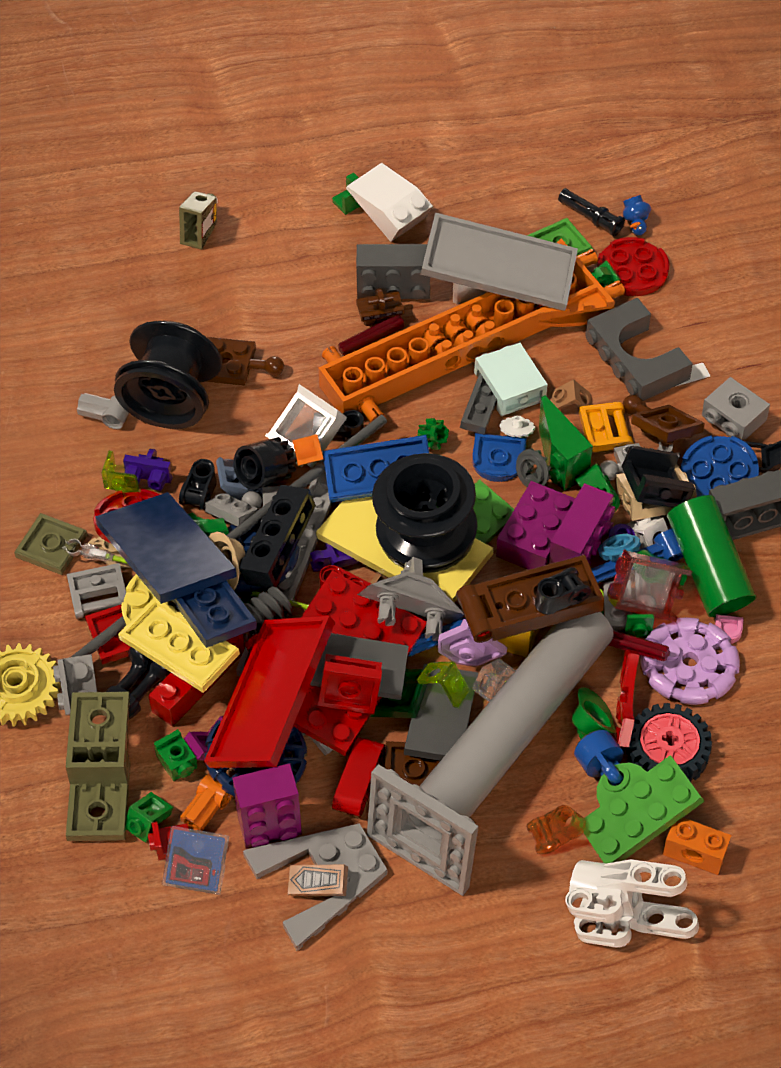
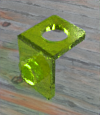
[101,450,139,492]
[417,661,469,707]

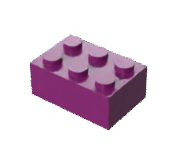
[496,481,575,570]
[549,483,615,567]
[232,764,302,849]

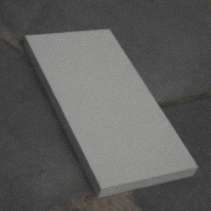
[420,212,578,311]

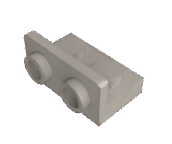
[53,654,97,715]

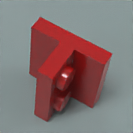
[318,654,382,714]

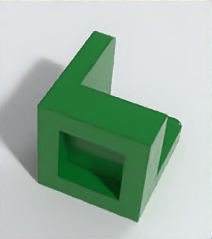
[332,172,361,215]

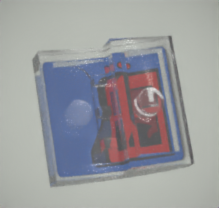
[162,826,230,895]

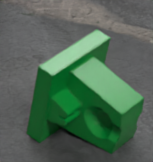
[591,261,621,287]

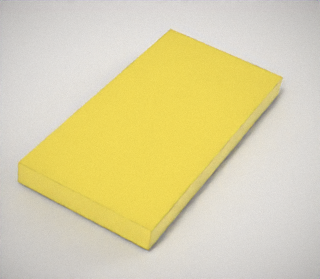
[118,597,240,693]

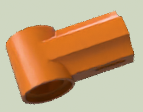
[180,774,232,832]

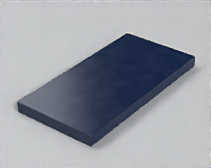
[95,492,237,604]

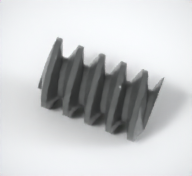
[243,587,293,642]

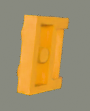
[579,402,634,452]

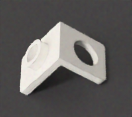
[626,516,668,546]

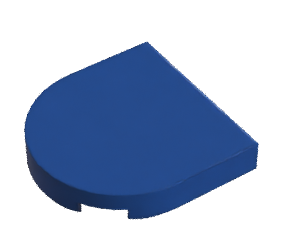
[472,433,526,482]

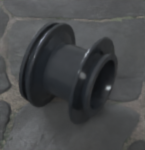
[114,321,223,429]
[372,453,478,573]

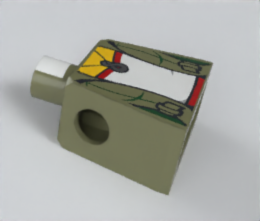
[179,192,218,250]

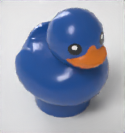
[623,195,651,235]

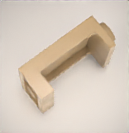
[616,464,697,521]

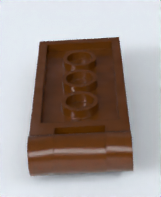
[456,555,604,643]

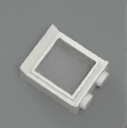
[265,384,347,468]

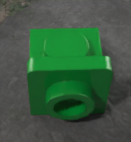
[126,792,173,842]

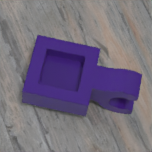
[310,543,359,572]

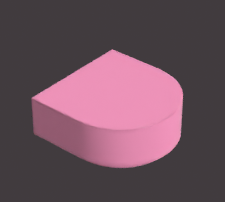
[715,614,743,644]

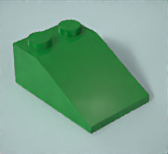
[539,395,593,491]

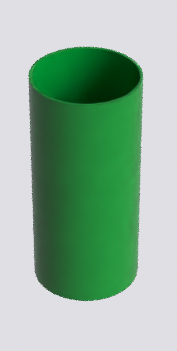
[667,495,756,617]

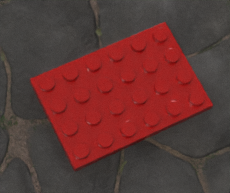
[293,570,426,756]

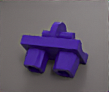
[123,449,173,491]

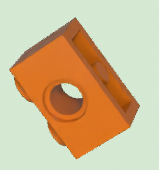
[663,818,732,875]

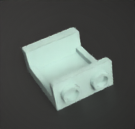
[474,343,548,416]

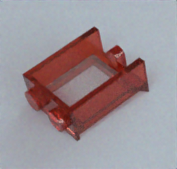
[607,549,692,622]

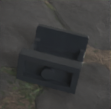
[621,445,695,508]

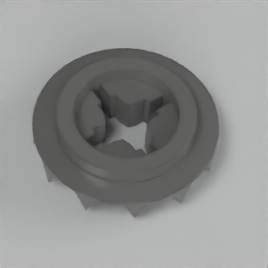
[516,448,552,487]

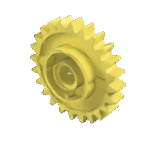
[0,643,61,727]

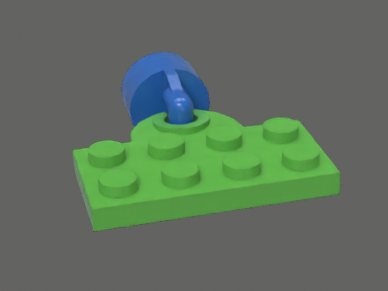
[574,730,705,863]

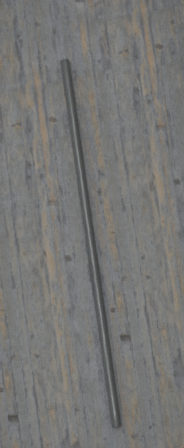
[71,415,387,657]

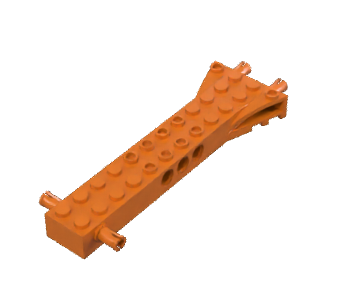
[318,238,625,423]

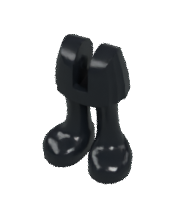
[106,647,171,720]

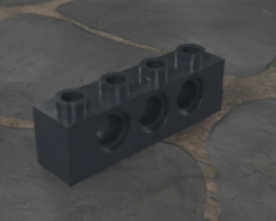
[239,485,316,588]

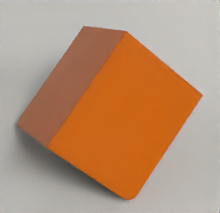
[292,434,324,466]

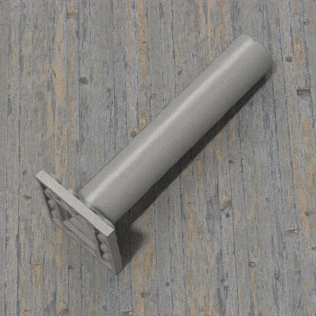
[367,612,613,896]

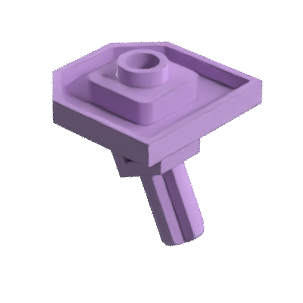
[438,619,507,666]

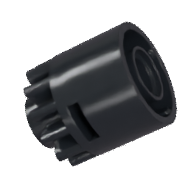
[233,437,297,490]

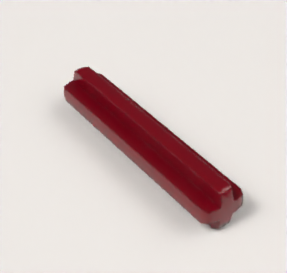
[338,315,404,356]
[608,630,670,662]

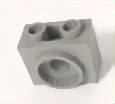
[702,377,770,441]

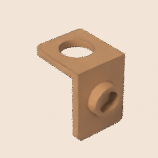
[546,379,592,410]

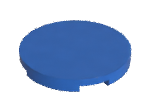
[680,435,759,497]

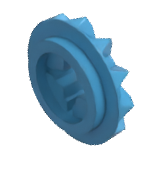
[598,534,641,562]

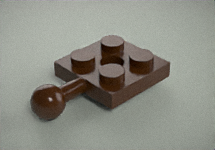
[205,337,284,386]
[623,395,705,443]

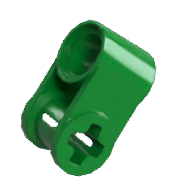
[575,463,621,512]

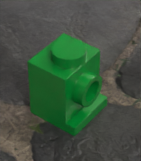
[154,729,198,782]

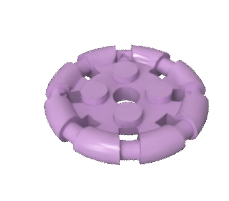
[640,617,740,705]

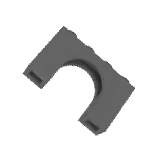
[585,298,693,401]

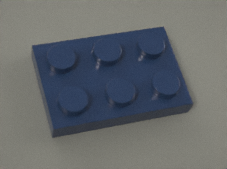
[172,581,256,648]

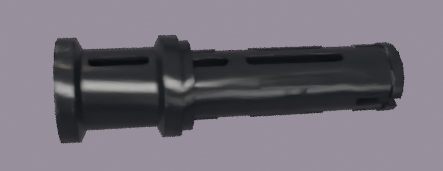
[558,188,625,236]

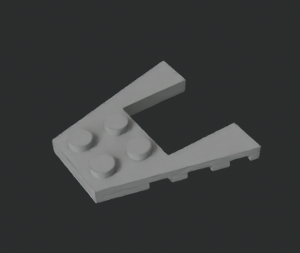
[243,823,387,951]

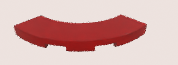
[616,649,640,748]

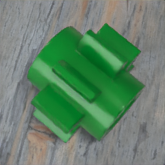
[418,418,449,450]

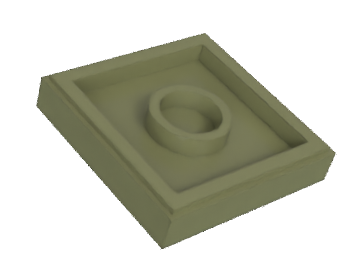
[14,513,88,575]

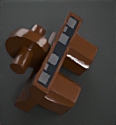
[356,288,405,326]

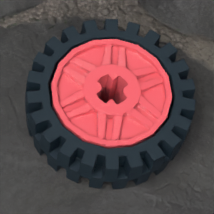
[626,703,712,782]

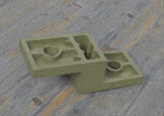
[66,692,130,841]

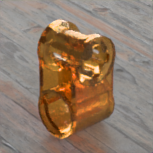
[526,805,586,854]

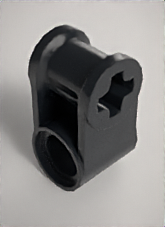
[179,459,217,511]
[535,567,591,615]

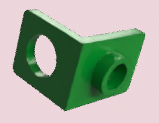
[623,610,654,638]

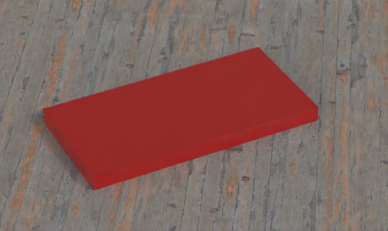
[204,616,335,768]

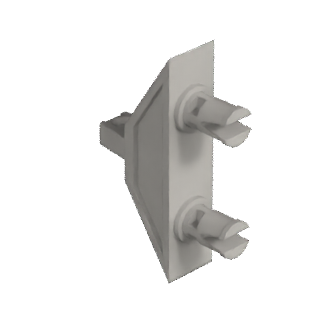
[357,557,464,641]

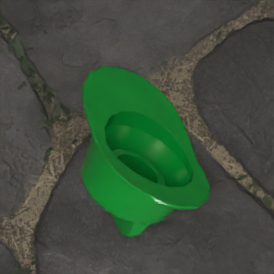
[572,687,616,739]

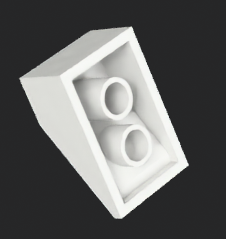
[346,163,433,242]

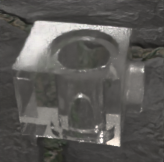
[472,659,516,702]

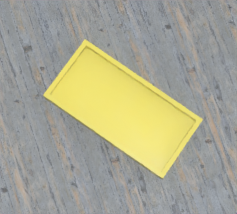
[316,496,493,603]

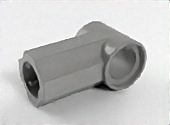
[77,393,129,429]

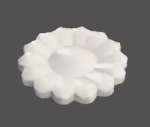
[500,416,535,438]

